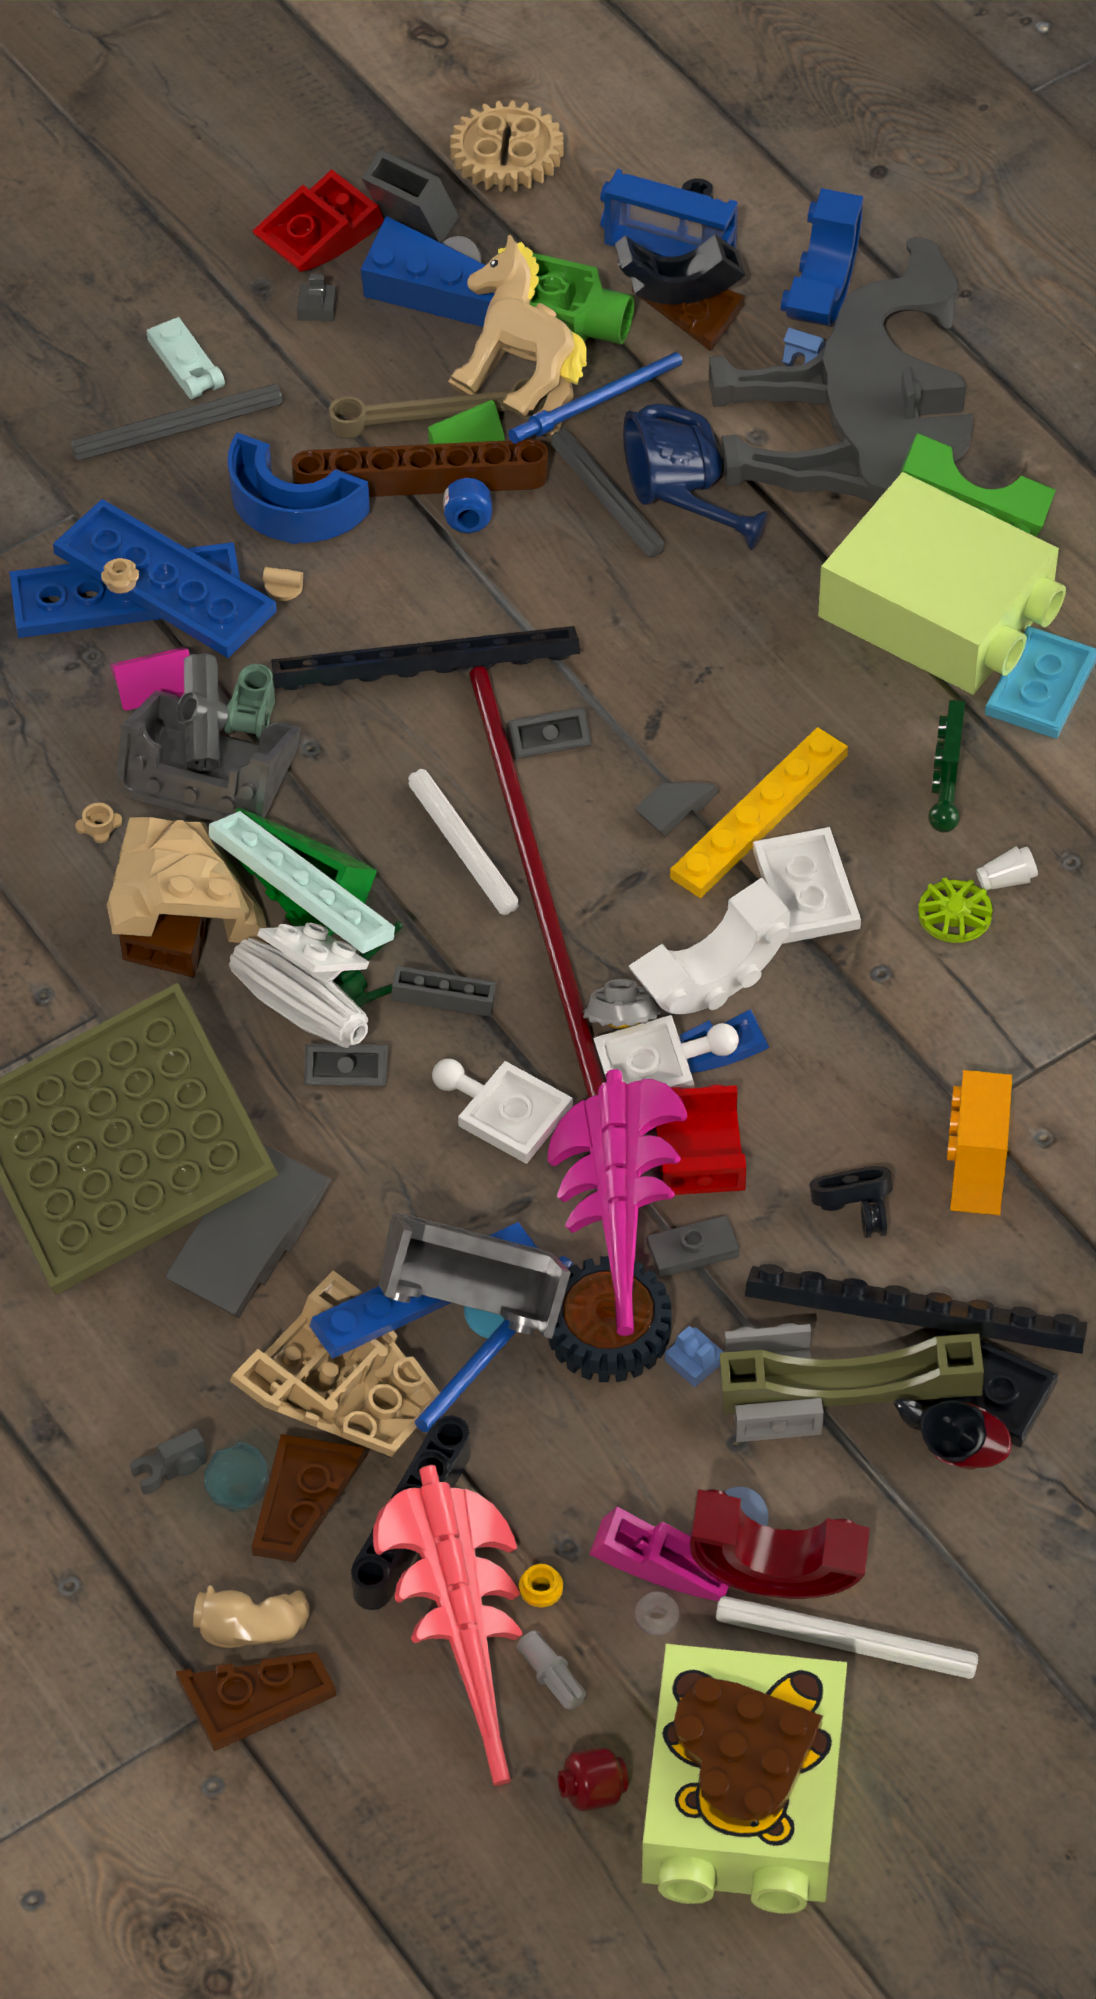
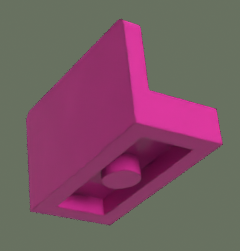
[110,647,189,711]

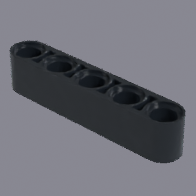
[351,1415,471,1610]

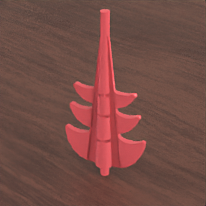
[373,1465,522,1786]

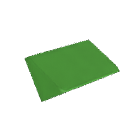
[428,400,505,444]

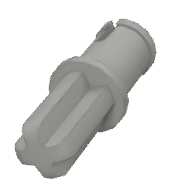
[516,1630,586,1710]

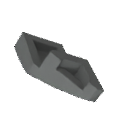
[635,783,719,837]

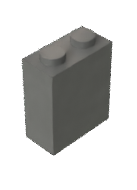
[362,149,459,243]

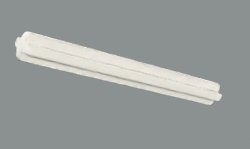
[716,1596,978,1679]

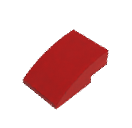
[252,169,384,272]

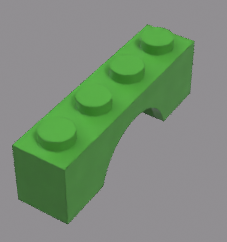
[898,433,1056,537]

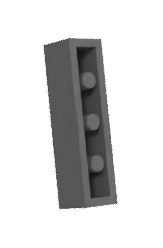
[391,966,496,1017]

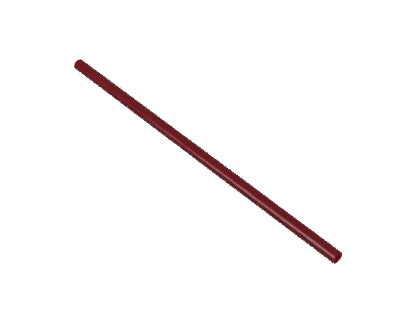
[469,666,605,1098]

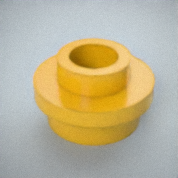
[519,1564,563,1608]

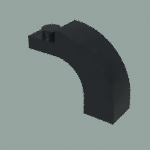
[615,234,746,304]

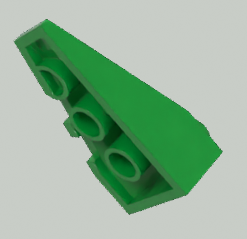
[236,808,377,936]

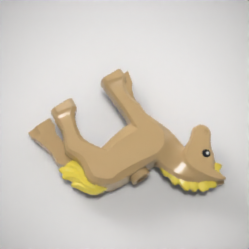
[448,235,587,438]

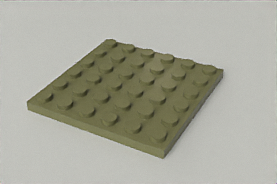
[0,982,279,1295]

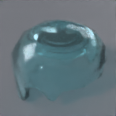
[204,1442,270,1512]

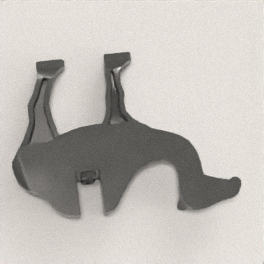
[708,237,973,503]

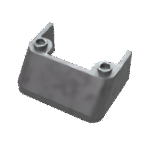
[379,1212,571,1339]

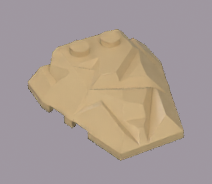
[107,817,267,943]
[230,1270,440,1457]

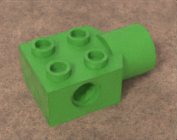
[529,253,635,345]

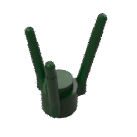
[333,921,403,1008]

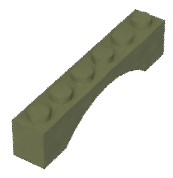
[719,1333,984,1414]

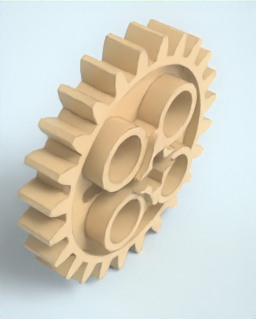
[450,100,563,192]

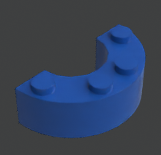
[781,188,863,327]
[228,432,370,544]

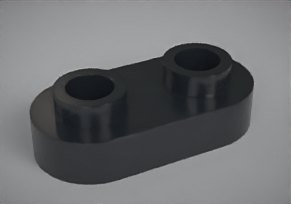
[809,1166,893,1211]

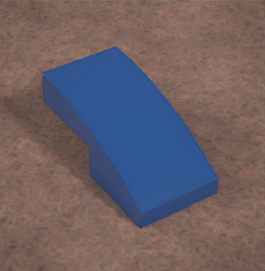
[679,1009,769,1073]

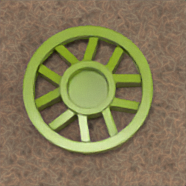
[918,877,993,943]

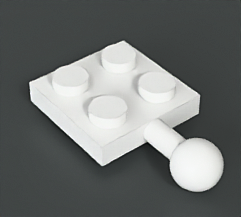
[593,1015,739,1089]
[432,1058,573,1164]

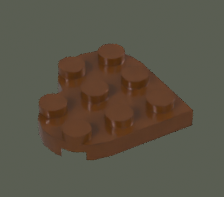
[674,1677,823,1827]

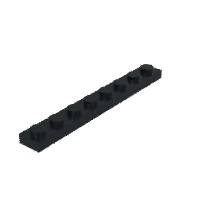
[271,626,580,690]
[745,1264,1088,1354]

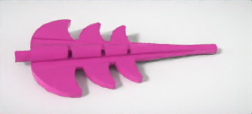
[547,1069,687,1336]

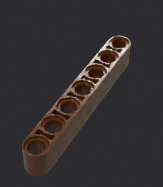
[292,439,548,497]

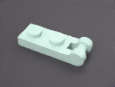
[147,317,225,400]

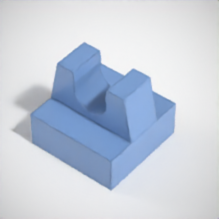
[782,327,825,366]
[665,1326,723,1387]

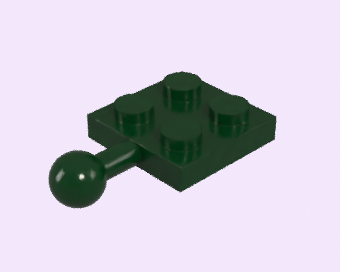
[928,700,965,833]

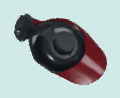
[894,1398,1012,1470]

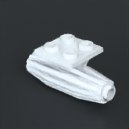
[229,923,369,1048]

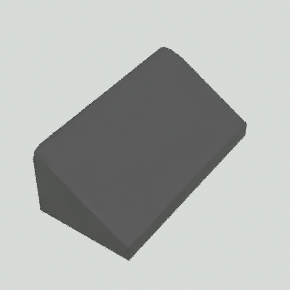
[506,707,592,759]
[304,1044,388,1086]

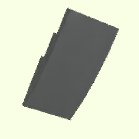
[165,1144,331,1318]

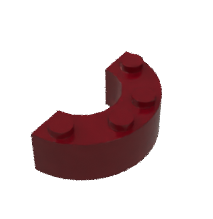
[690,1489,870,1599]

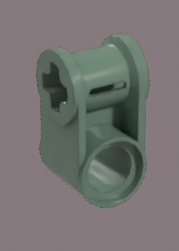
[224,664,275,739]

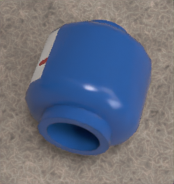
[443,478,492,534]

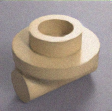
[263,567,303,601]

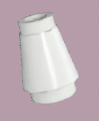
[976,846,1038,891]

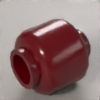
[557,1747,628,1811]

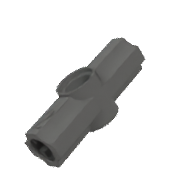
[176,653,228,773]

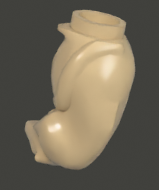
[193,1586,310,1648]

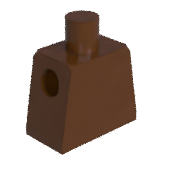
[119,914,206,978]

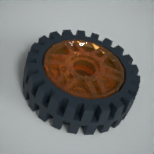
[548,1256,672,1383]

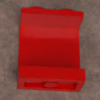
[656,1084,747,1195]

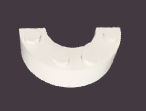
[629,878,790,1014]

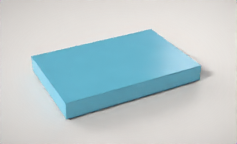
[985,626,1096,739]

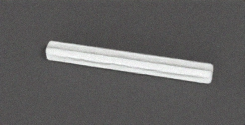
[408,769,519,915]

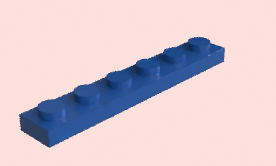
[309,1222,538,1359]

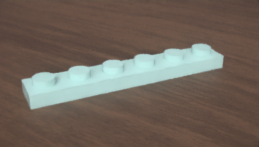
[208,811,395,953]

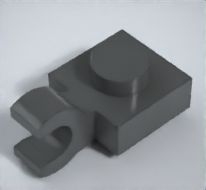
[130,1428,207,1494]

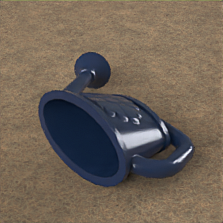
[623,404,768,550]

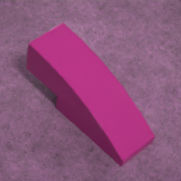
[589,1506,729,1602]

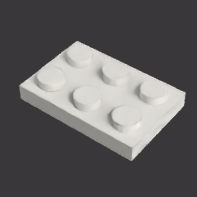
[753,827,861,944]

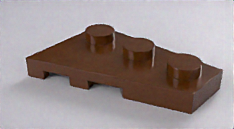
[632,286,744,352]
[252,1434,366,1562]
[176,1652,336,1752]

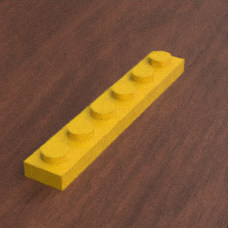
[670,727,848,899]

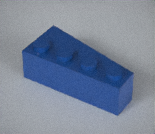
[361,216,495,327]

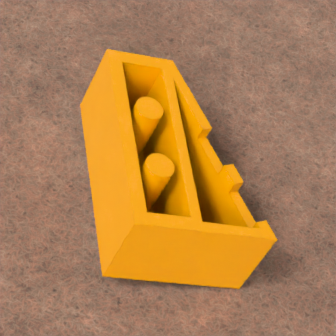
[947,1070,1013,1216]

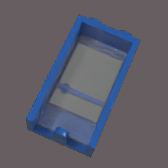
[600,169,738,257]

